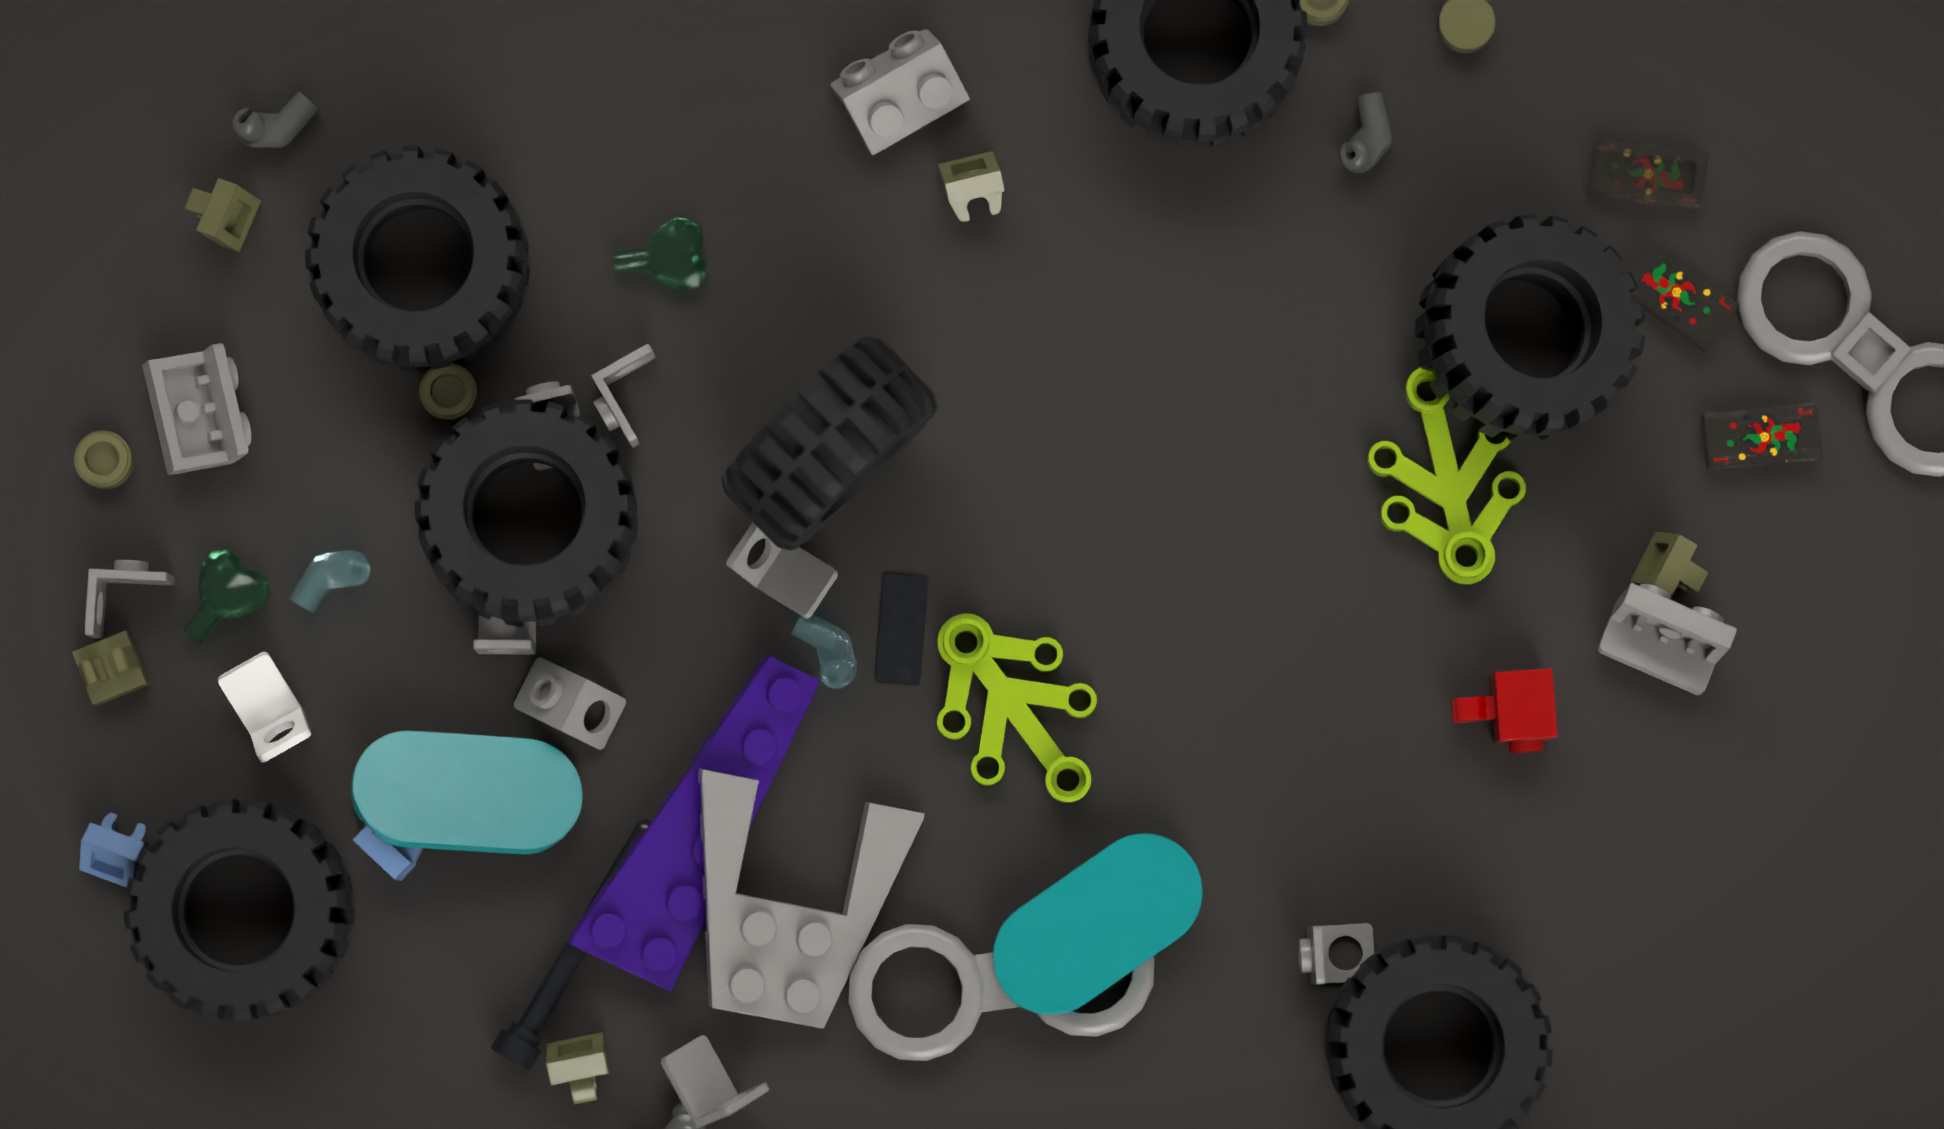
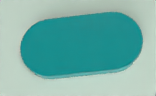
[350,731,583,854]
[993,834,1202,1015]

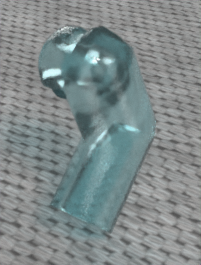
[289,549,370,613]
[791,614,858,689]

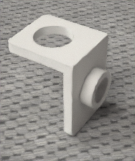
[218,652,312,763]

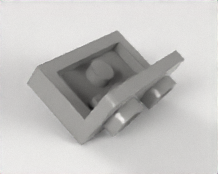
[830,29,970,156]
[142,343,251,475]
[1597,583,1737,695]

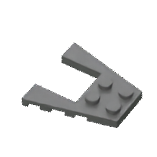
[698,768,925,1029]

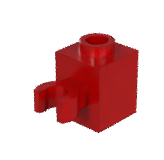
[1451,668,1558,753]

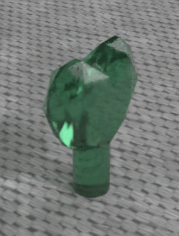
[613,218,707,292]
[183,549,270,643]

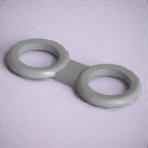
[1737,231,1944,477]
[848,924,1155,1061]

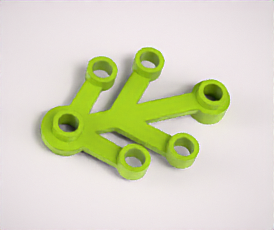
[1367,367,1526,585]
[937,613,1097,803]

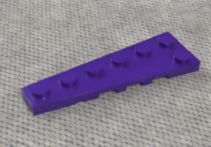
[566,655,820,992]

